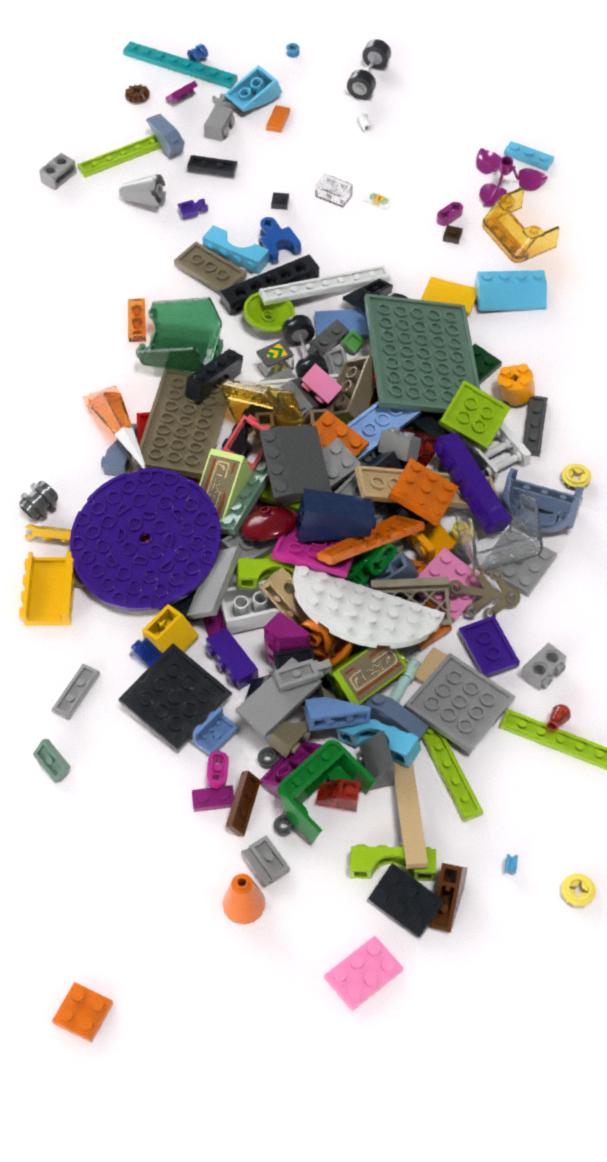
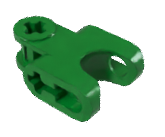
[343,543,397,586]

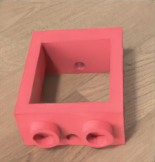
[222,414,271,472]

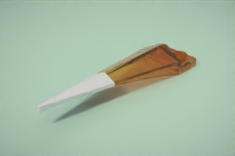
[83,385,146,469]

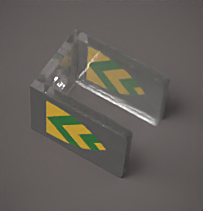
[256,340,294,378]

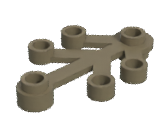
[448,566,521,618]

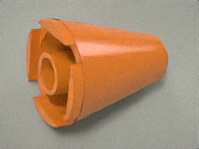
[299,618,337,656]
[223,874,266,925]

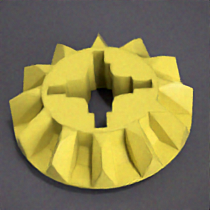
[561,464,591,489]
[561,873,596,907]

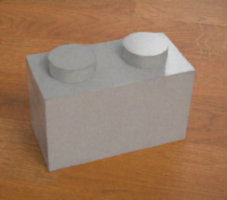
[204,105,235,141]
[378,427,421,462]

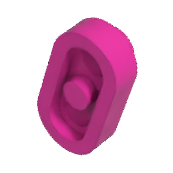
[206,751,229,789]

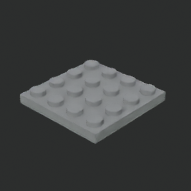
[404,653,516,754]

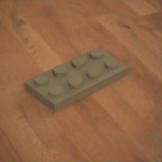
[174,241,247,293]

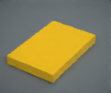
[421,277,477,317]

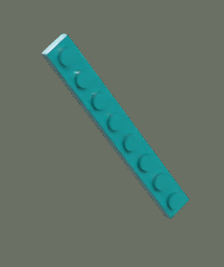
[123,41,238,89]

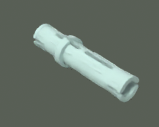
[389,657,421,703]

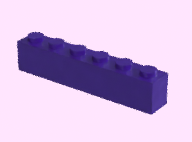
[432,433,512,535]

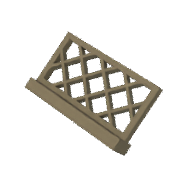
[369,577,452,626]

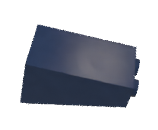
[297,488,376,542]

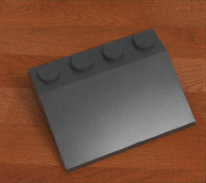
[259,426,332,507]

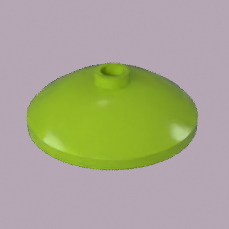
[243,292,295,332]

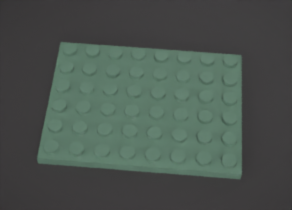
[364,294,480,413]

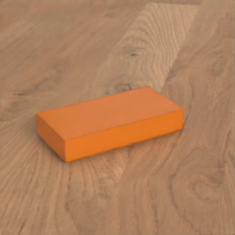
[266,105,290,133]

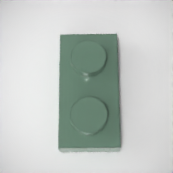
[33,739,71,783]

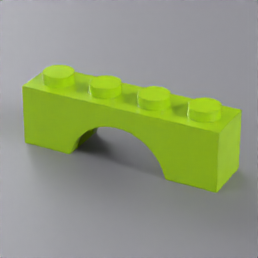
[236,557,295,589]
[350,844,436,881]

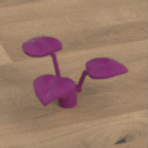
[476,147,548,206]

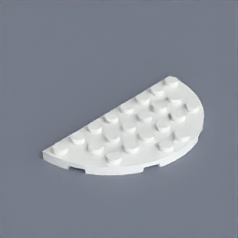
[292,565,445,649]

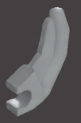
[212,93,238,109]

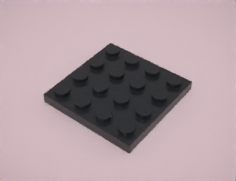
[118,643,232,752]

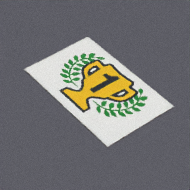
[363,190,394,210]

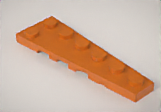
[317,514,425,565]

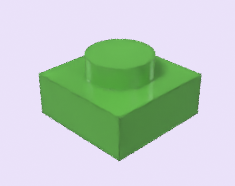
[340,329,365,354]

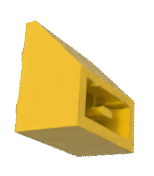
[142,604,199,655]

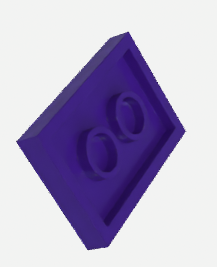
[458,616,520,677]

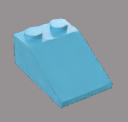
[224,65,282,112]

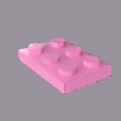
[324,936,403,1011]

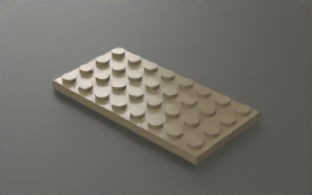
[134,368,234,479]

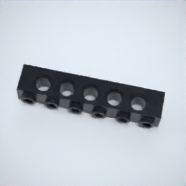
[220,254,319,316]

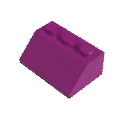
[264,611,310,665]
[259,740,322,800]

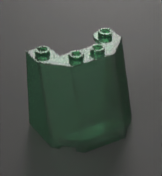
[136,297,224,372]

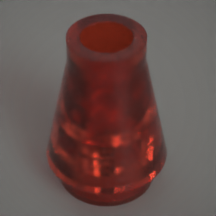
[547,704,571,731]

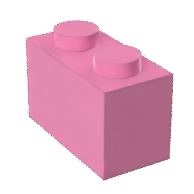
[300,363,342,404]

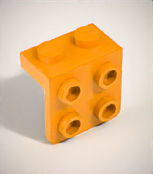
[406,523,457,564]

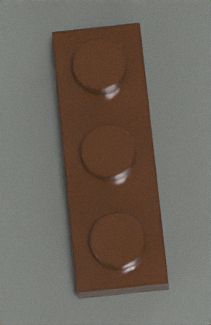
[226,771,260,836]

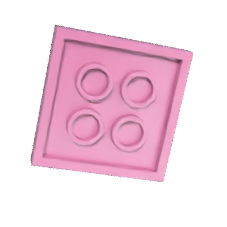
[416,547,484,623]

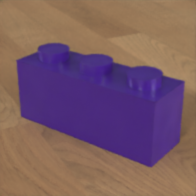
[205,627,259,690]

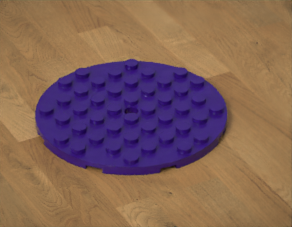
[70,468,222,611]

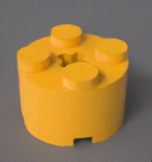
[497,364,535,406]

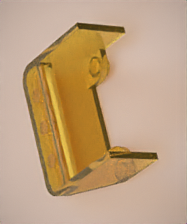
[482,187,560,263]
[220,380,305,427]

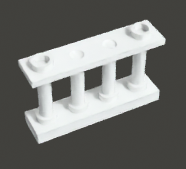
[451,422,531,483]

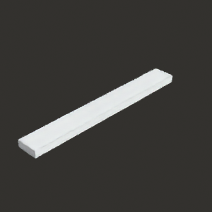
[259,265,390,306]

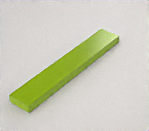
[77,135,162,178]
[500,709,607,770]
[422,726,483,822]

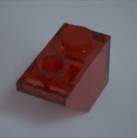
[316,778,361,812]

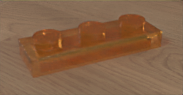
[128,298,146,342]

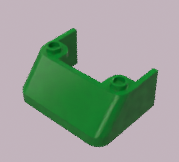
[278,740,377,844]

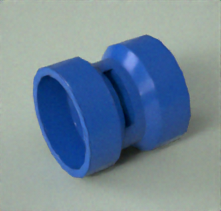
[187,43,208,62]

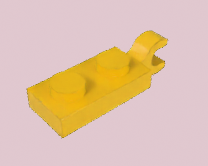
[25,524,72,543]

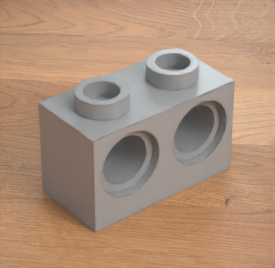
[39,153,77,190]
[521,642,567,691]

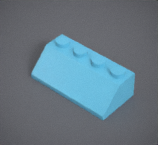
[474,270,547,311]

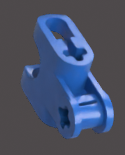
[258,217,302,264]

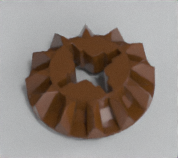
[125,84,150,103]

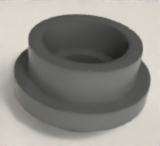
[257,747,278,768]
[274,814,295,835]

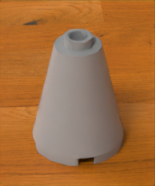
[119,174,166,208]

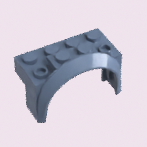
[501,468,584,533]

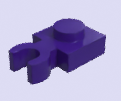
[177,198,208,219]

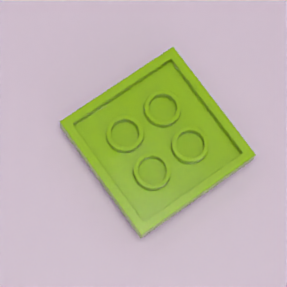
[438,380,511,451]

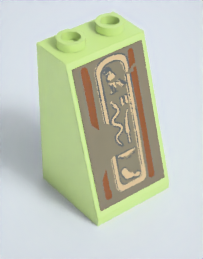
[199,448,253,524]

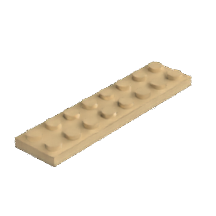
[355,465,498,509]

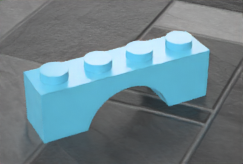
[202,225,270,274]
[336,719,421,768]

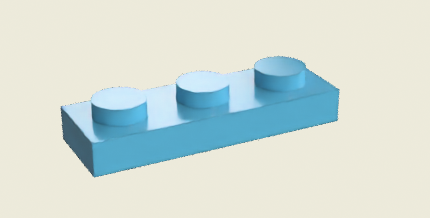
[504,141,554,171]

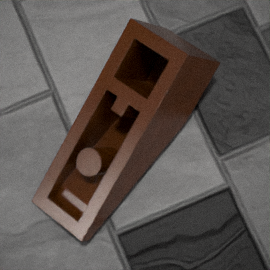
[430,863,468,932]

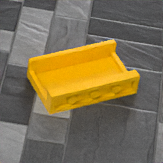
[19,551,76,626]

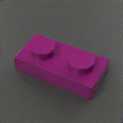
[165,81,198,103]
[192,785,234,812]

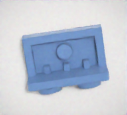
[192,707,239,755]

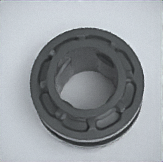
[19,481,58,520]

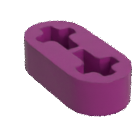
[436,202,463,226]

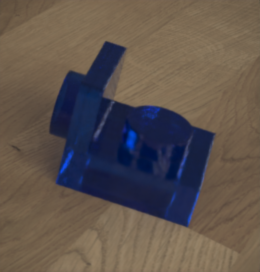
[129,637,163,669]

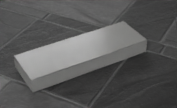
[51,664,100,721]

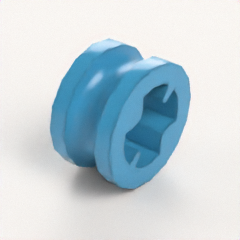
[286,43,300,58]
[505,854,518,874]

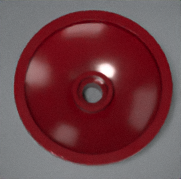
[240,506,297,541]

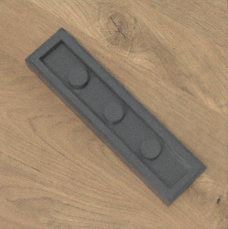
[523,396,548,457]

